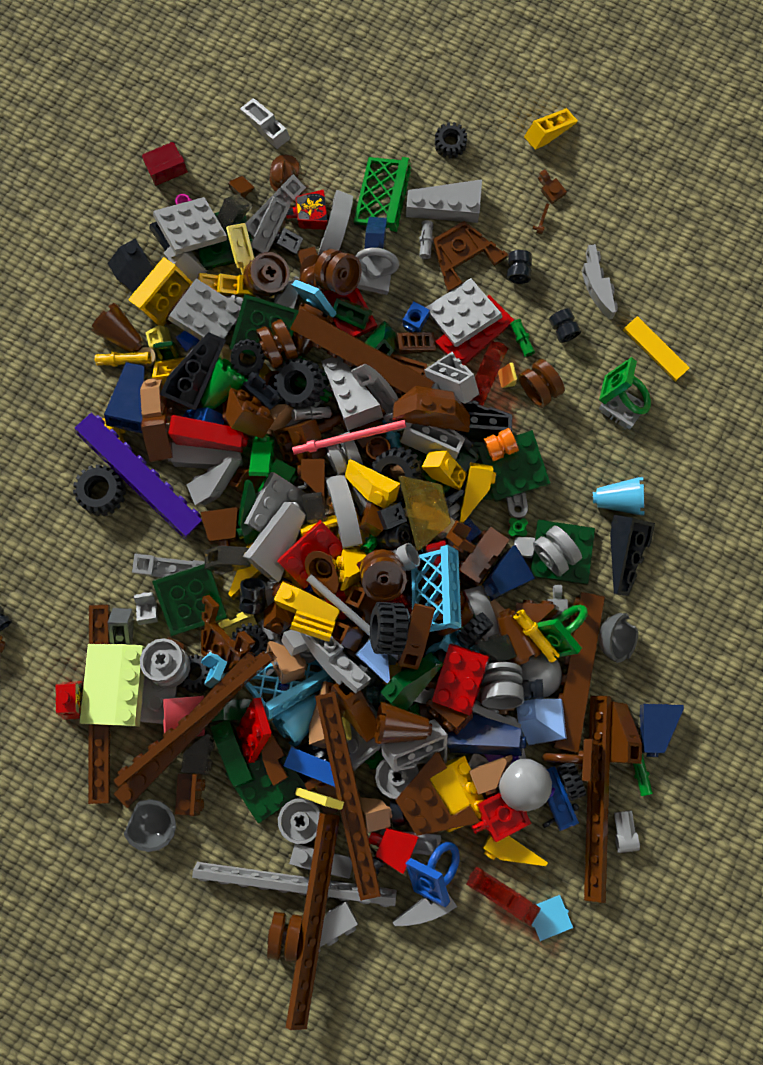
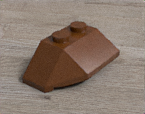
[392,386,470,432]

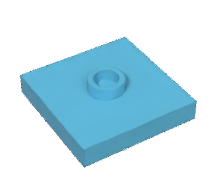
[292,280,337,318]

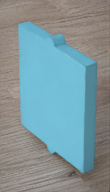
[527,895,573,941]

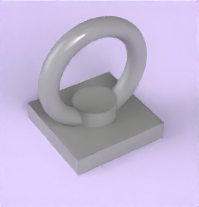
[356,248,399,295]

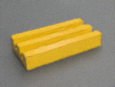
[290,610,335,642]

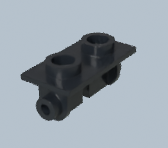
[242,372,281,410]

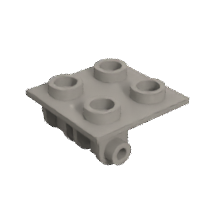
[599,391,644,430]

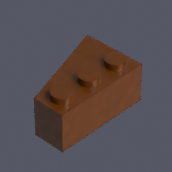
[141,401,174,462]
[459,527,510,587]

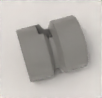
[392,543,420,571]

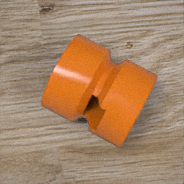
[484,428,519,461]

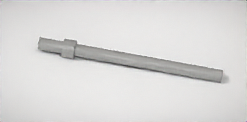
[306,574,398,660]

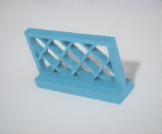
[411,545,461,632]
[245,660,333,720]

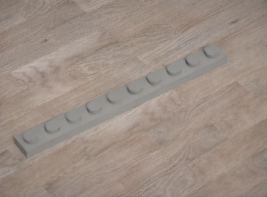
[192,862,397,907]

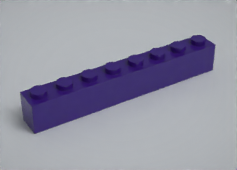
[74,412,202,540]

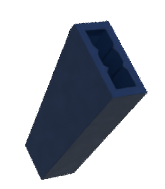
[104,362,146,434]
[447,713,526,756]

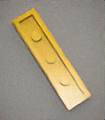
[623,316,690,382]

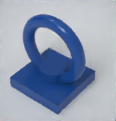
[405,842,460,908]

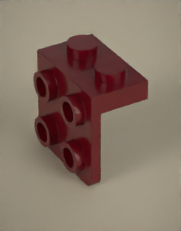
[142,142,188,186]

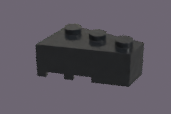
[461,400,512,441]

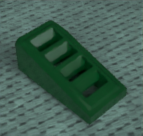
[153,341,179,361]

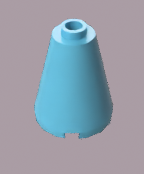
[593,477,644,515]
[272,694,317,747]

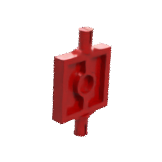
[471,792,531,842]

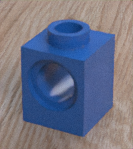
[402,301,430,333]

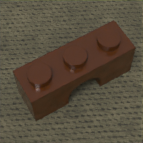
[331,584,380,652]

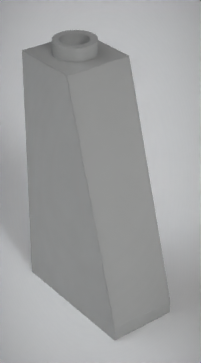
[168,443,244,469]
[243,502,306,582]

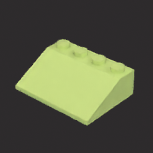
[80,644,145,727]

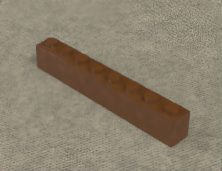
[290,309,436,395]
[550,592,605,753]

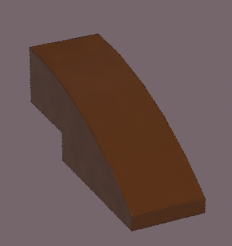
[359,501,384,537]
[261,731,289,786]

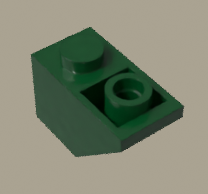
[365,321,396,356]

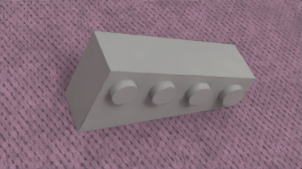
[406,180,482,223]
[321,356,383,431]

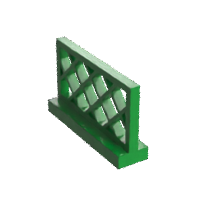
[353,157,412,232]

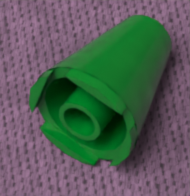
[200,357,249,410]

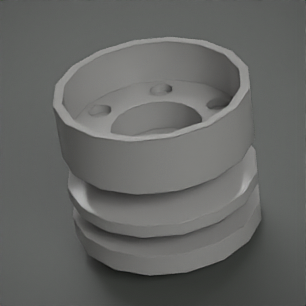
[481,662,524,710]

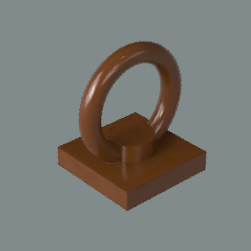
[542,739,599,782]

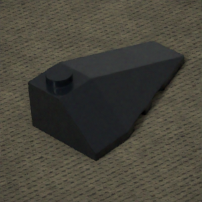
[108,238,153,293]
[160,332,226,410]
[610,515,655,596]

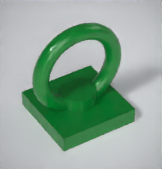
[599,357,651,415]
[537,605,588,657]

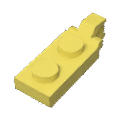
[226,223,254,275]

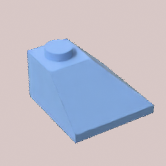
[355,638,390,683]
[517,699,567,745]

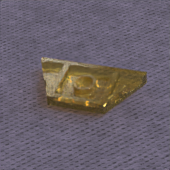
[399,476,451,551]

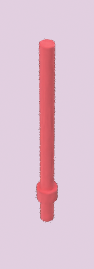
[292,420,406,455]

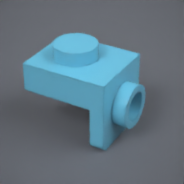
[201,652,227,688]

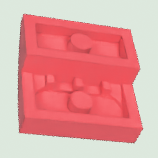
[163,696,205,737]

